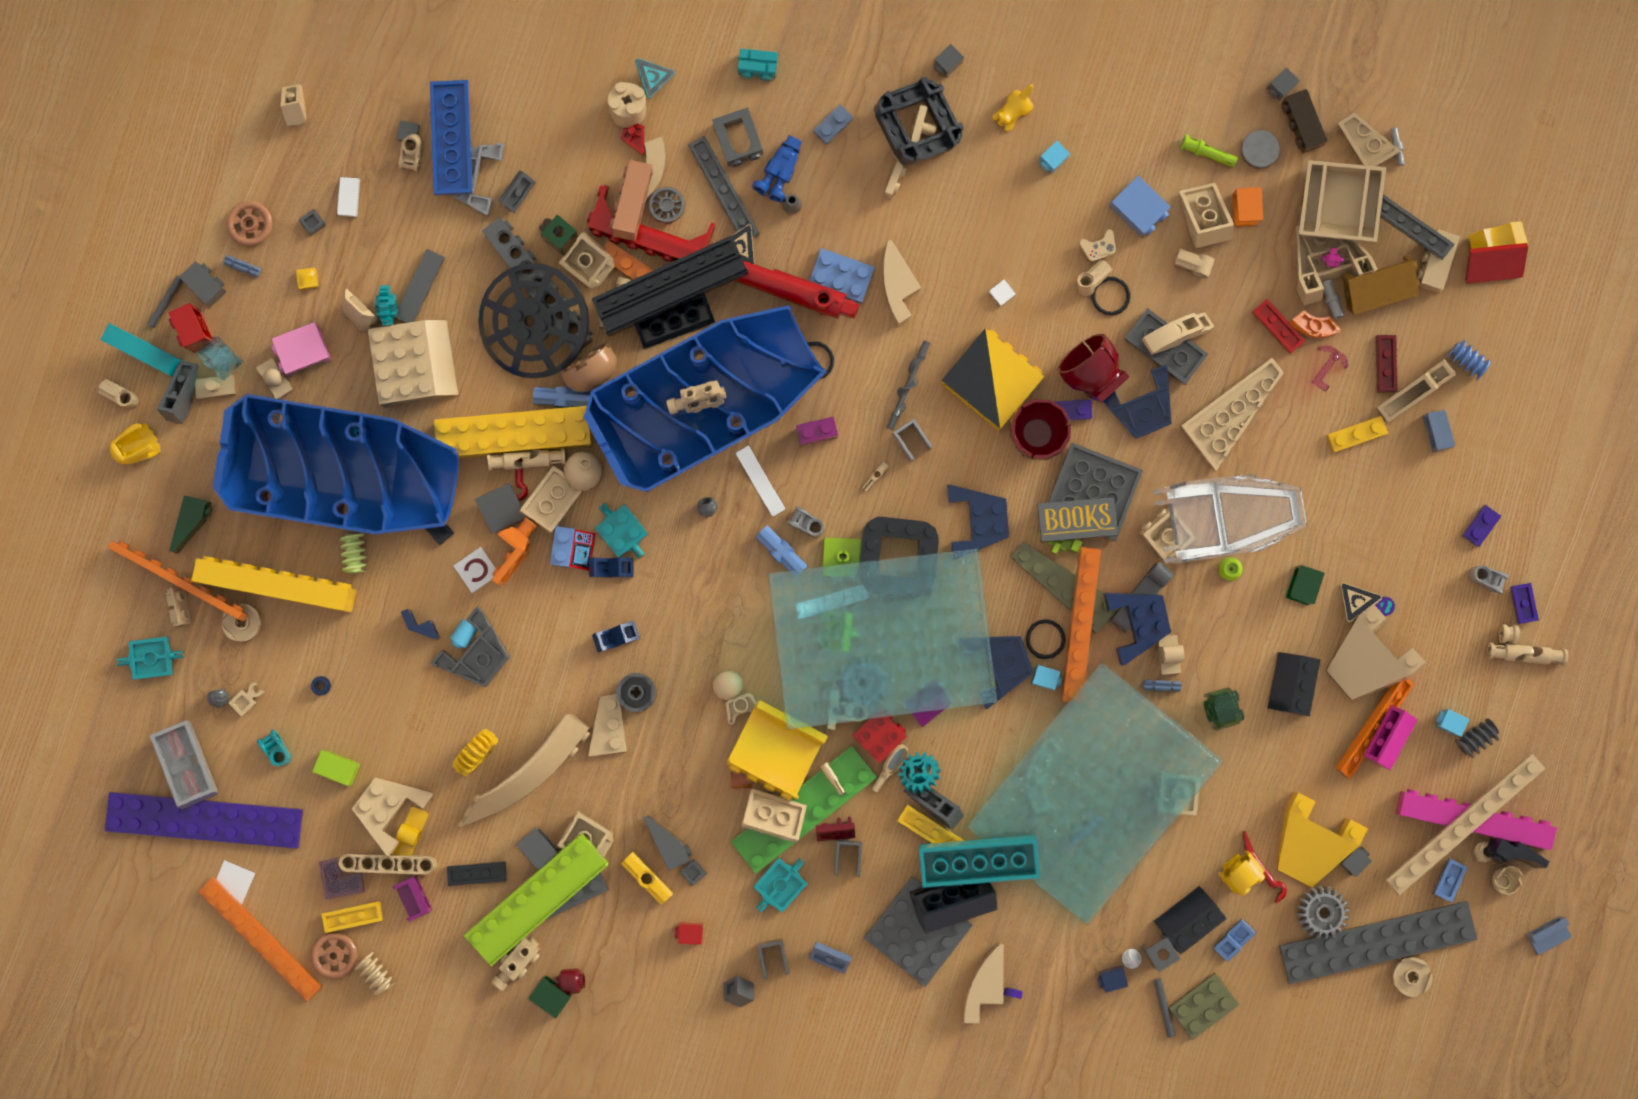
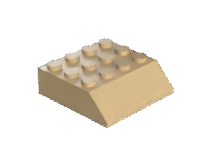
[1299,160,1386,243]
[368,320,459,407]

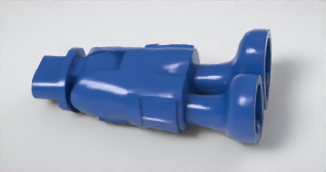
[752,135,802,203]

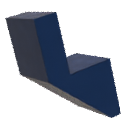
[589,557,634,578]
[401,609,440,640]
[592,621,640,653]

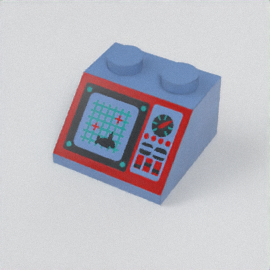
[550,526,596,571]

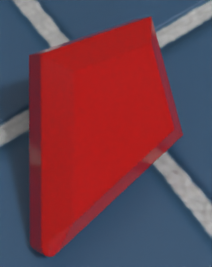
[620,124,645,155]

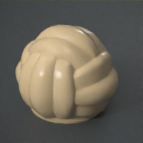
[1473,842,1491,863]

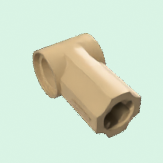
[1174,249,1215,278]
[1077,260,1112,296]
[98,379,139,409]

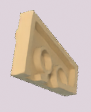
[1338,113,1401,166]
[588,694,627,756]

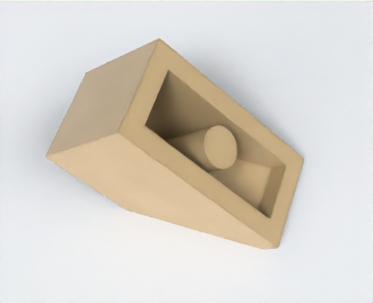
[281,84,306,126]

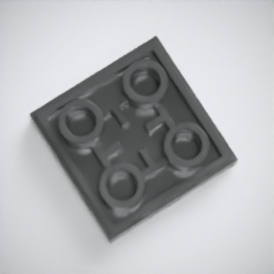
[475,482,525,534]

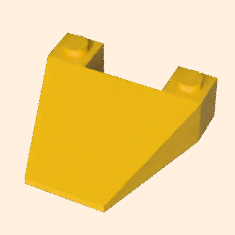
[1277,792,1368,887]

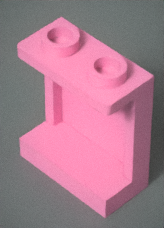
[271,322,332,376]

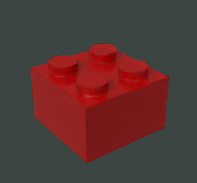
[168,303,215,353]

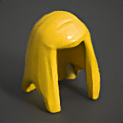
[110,423,161,465]

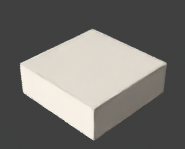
[989,280,1016,307]

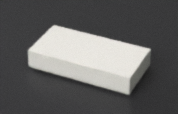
[337,177,360,217]

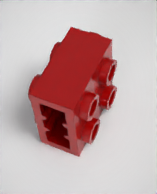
[852,709,907,763]

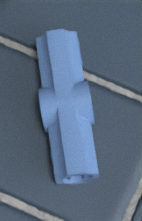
[533,387,591,408]
[756,525,808,577]

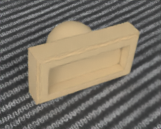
[256,358,293,399]

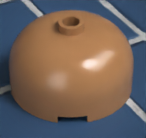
[559,343,617,392]

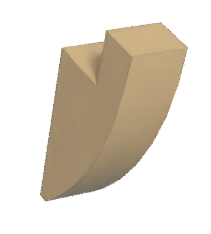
[883,240,921,326]
[1377,358,1457,423]
[963,943,1004,1023]

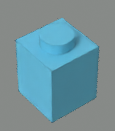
[1039,141,1070,174]
[1031,665,1062,690]
[1435,709,1470,737]

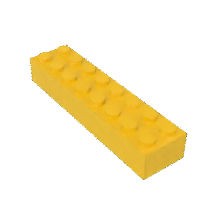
[434,406,593,459]
[191,556,357,612]

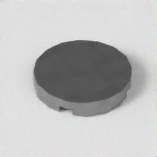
[1241,130,1280,169]

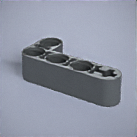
[1110,562,1174,633]

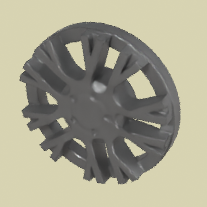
[649,187,685,223]

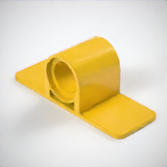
[392,807,429,862]

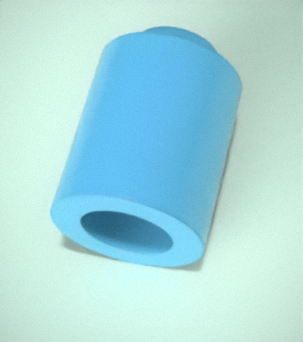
[450,619,478,649]

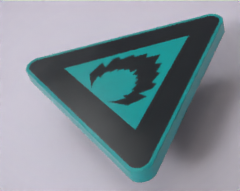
[635,58,675,98]

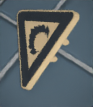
[732,224,755,264]
[1341,583,1382,623]

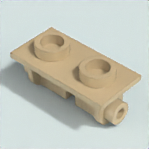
[165,587,191,627]

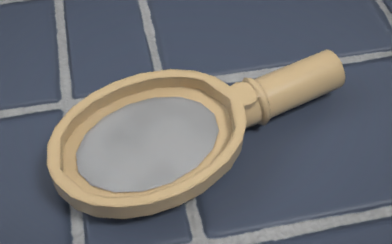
[871,744,909,793]

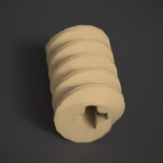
[355,952,396,996]

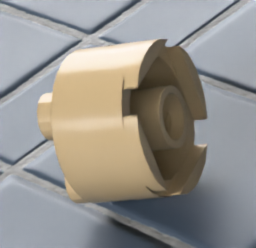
[608,82,647,128]

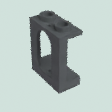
[712,107,763,167]

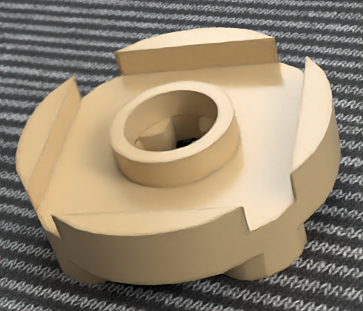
[222,603,263,642]
[1392,957,1433,997]

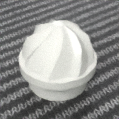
[1122,949,1142,969]

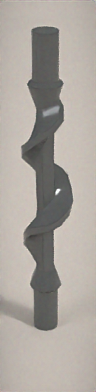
[886,340,931,430]

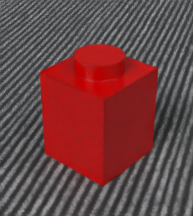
[675,922,703,945]

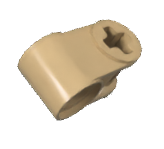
[398,134,423,173]

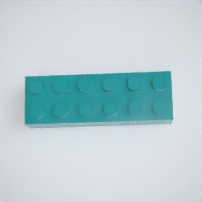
[919,835,1040,888]

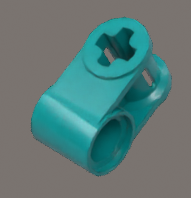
[257,729,291,766]

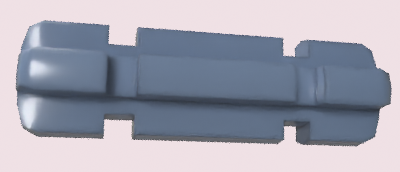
[223,255,261,278]
[1143,680,1181,692]

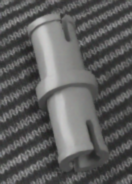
[1322,280,1345,319]

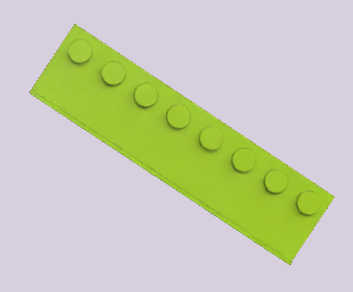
[464,833,609,966]

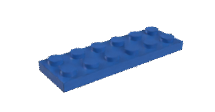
[430,80,473,196]

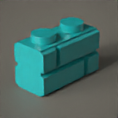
[738,48,778,81]

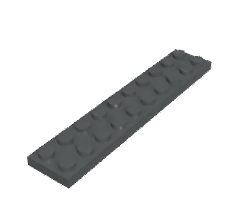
[1279,901,1478,984]

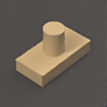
[909,105,936,143]
[195,375,236,400]

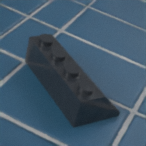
[635,294,715,349]
[909,882,998,934]

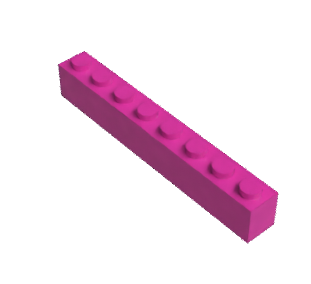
[1395,789,1557,850]

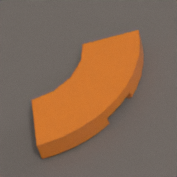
[1289,310,1341,338]

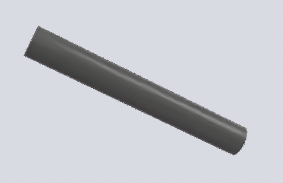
[147,276,182,328]
[1154,978,1175,1037]

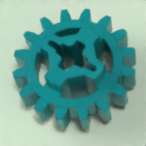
[375,285,398,327]
[898,752,941,794]

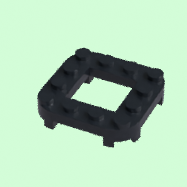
[874,77,964,165]
[857,517,939,598]

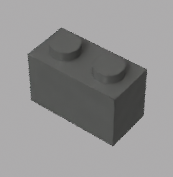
[179,261,227,307]

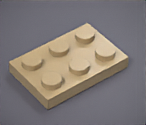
[519,466,583,534]
[741,789,807,843]

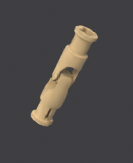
[487,448,566,471]
[1486,642,1569,666]

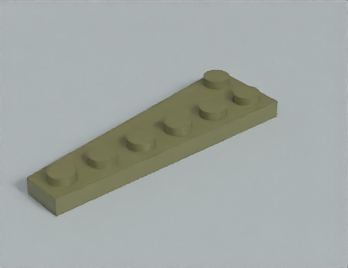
[1010,542,1119,634]

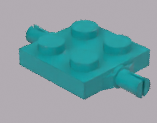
[595,503,649,559]
[117,637,184,680]
[753,858,808,913]

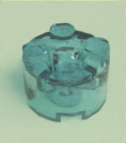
[196,335,243,381]

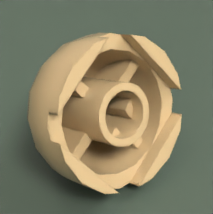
[564,451,602,491]

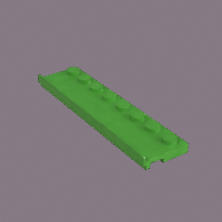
[731,746,877,874]

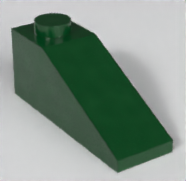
[169,495,212,553]

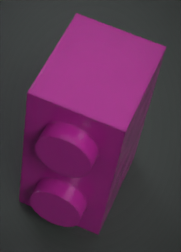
[796,417,838,447]

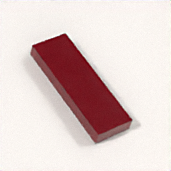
[1376,335,1398,392]

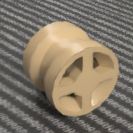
[1498,624,1520,644]

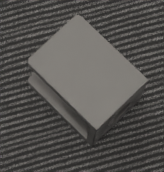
[892,419,933,462]

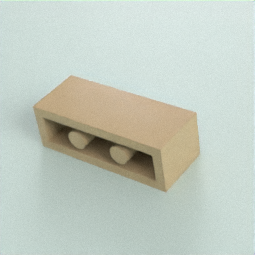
[1416,229,1460,293]

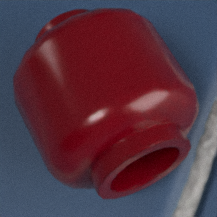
[556,968,585,994]

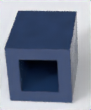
[1097,965,1129,993]

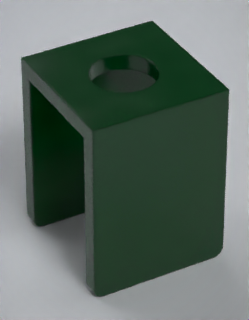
[541,215,578,255]
[1286,565,1325,605]
[528,976,573,1019]

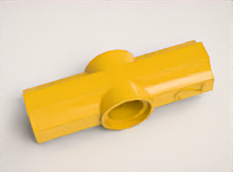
[621,852,673,905]

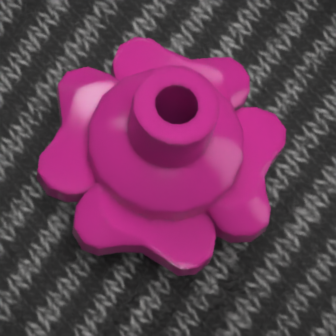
[1321,247,1344,267]

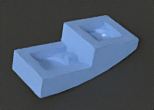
[1214,918,1256,962]

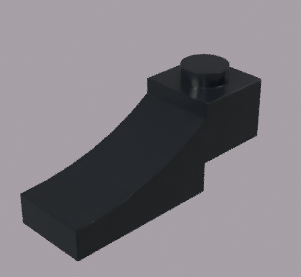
[1485,839,1549,868]

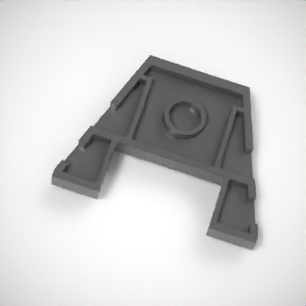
[431,606,511,687]

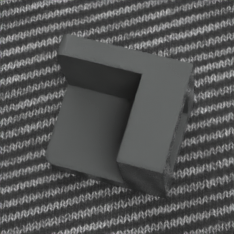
[724,976,754,1007]

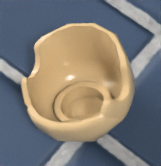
[713,671,744,700]
[1492,865,1523,895]

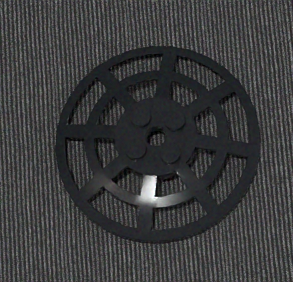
[478,263,589,379]

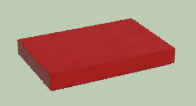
[1465,243,1529,284]

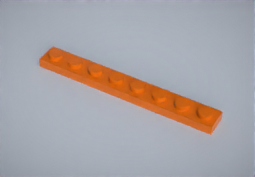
[108,540,248,621]
[198,877,323,1001]

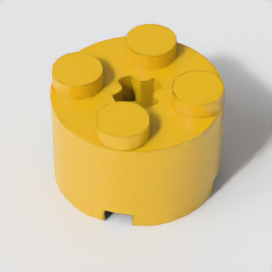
[1218,850,1265,896]

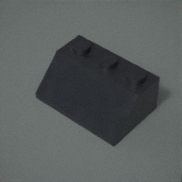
[1267,652,1321,716]
[1154,886,1227,954]

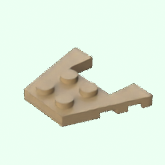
[352,777,434,858]

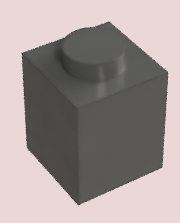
[934,44,964,78]
[1267,67,1300,101]
[1339,846,1372,877]

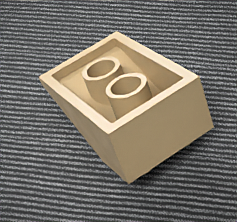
[1179,183,1234,248]

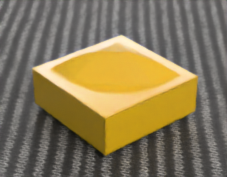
[296,268,319,290]

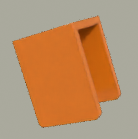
[1232,187,1263,226]

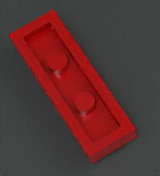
[1252,299,1306,354]

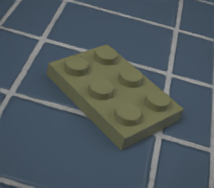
[1168,973,1239,1040]

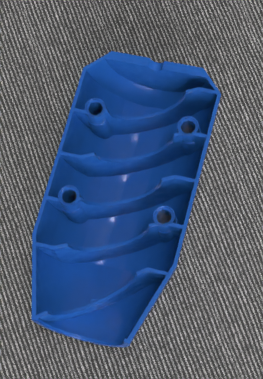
[584,305,826,492]
[213,394,459,534]

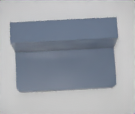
[1423,410,1455,452]
[1526,916,1571,955]

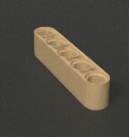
[339,853,437,875]

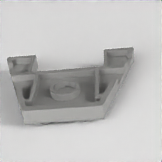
[451,143,505,216]

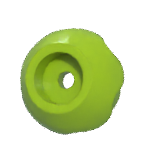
[1219,557,1243,581]

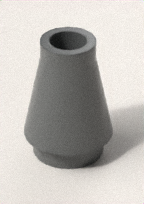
[783,194,802,214]

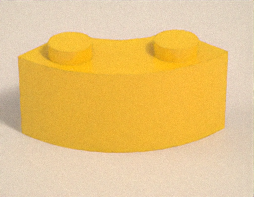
[1468,222,1527,249]

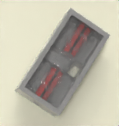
[150,720,219,809]

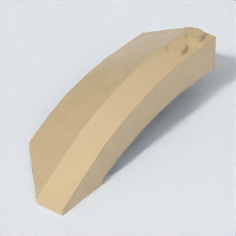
[458,714,591,827]

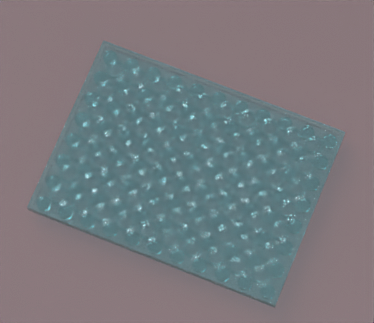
[768,549,997,729]
[967,662,1224,925]

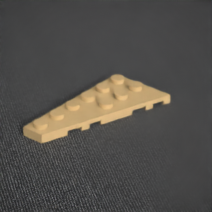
[1180,358,1284,472]

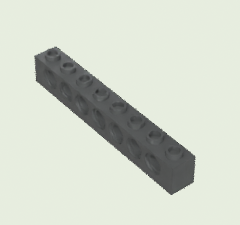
[482,217,593,351]

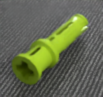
[1179,133,1238,168]

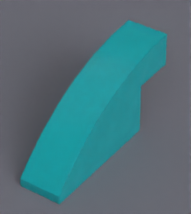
[100,323,182,377]

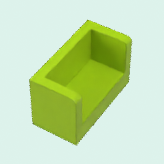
[312,750,361,786]

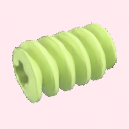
[340,533,367,573]

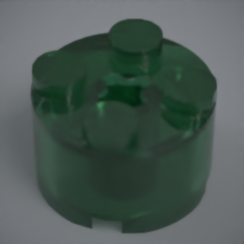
[1203,687,1244,731]

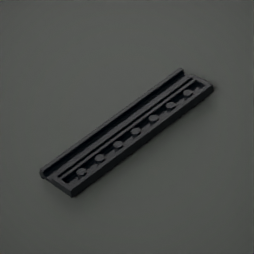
[592,235,749,337]

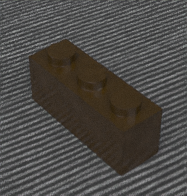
[1281,89,1328,153]

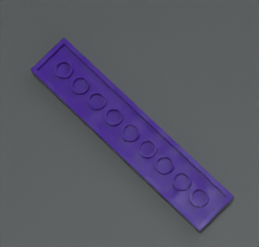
[105,792,303,848]

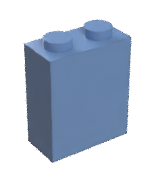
[1110,176,1171,238]

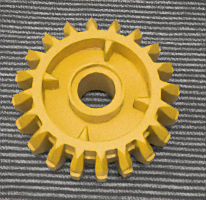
[452,729,498,777]

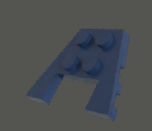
[1103,364,1172,439]
[947,485,1009,560]
[1103,592,1171,666]
[960,636,1034,709]

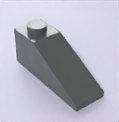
[157,360,198,424]
[904,787,964,830]
[644,815,692,871]

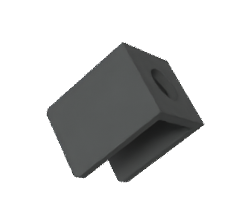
[516,827,560,870]
[834,840,862,877]
[1141,934,1180,972]
[758,938,789,980]

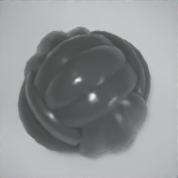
[697,497,717,517]
[207,689,229,708]

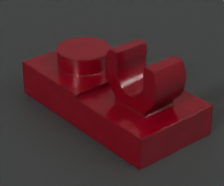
[816,816,856,842]

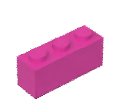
[1364,705,1417,770]

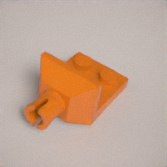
[491,517,537,586]

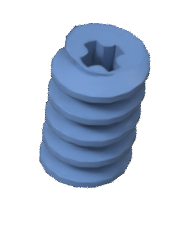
[1446,340,1491,381]

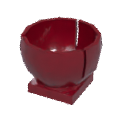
[1057,333,1130,403]
[1010,399,1071,460]

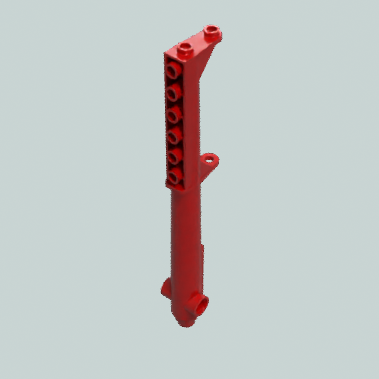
[587,185,859,319]

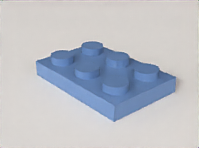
[809,248,875,304]

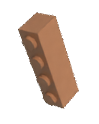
[610,160,653,241]

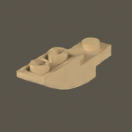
[1142,312,1215,355]

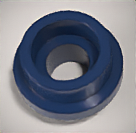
[311,676,331,696]

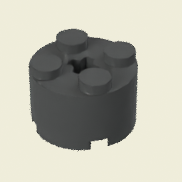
[616,673,657,712]

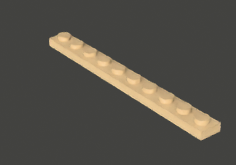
[1385,754,1545,895]

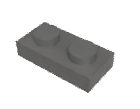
[498,170,536,213]

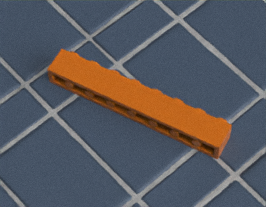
[1061,546,1101,704]

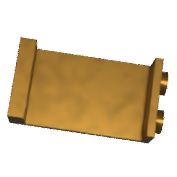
[1341,255,1420,315]

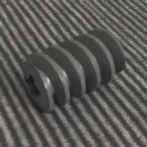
[1455,718,1499,758]

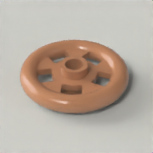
[227,201,272,246]
[311,932,358,979]

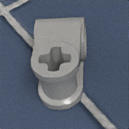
[787,506,824,537]
[1468,565,1509,594]

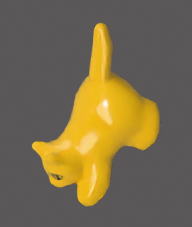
[992,84,1033,132]

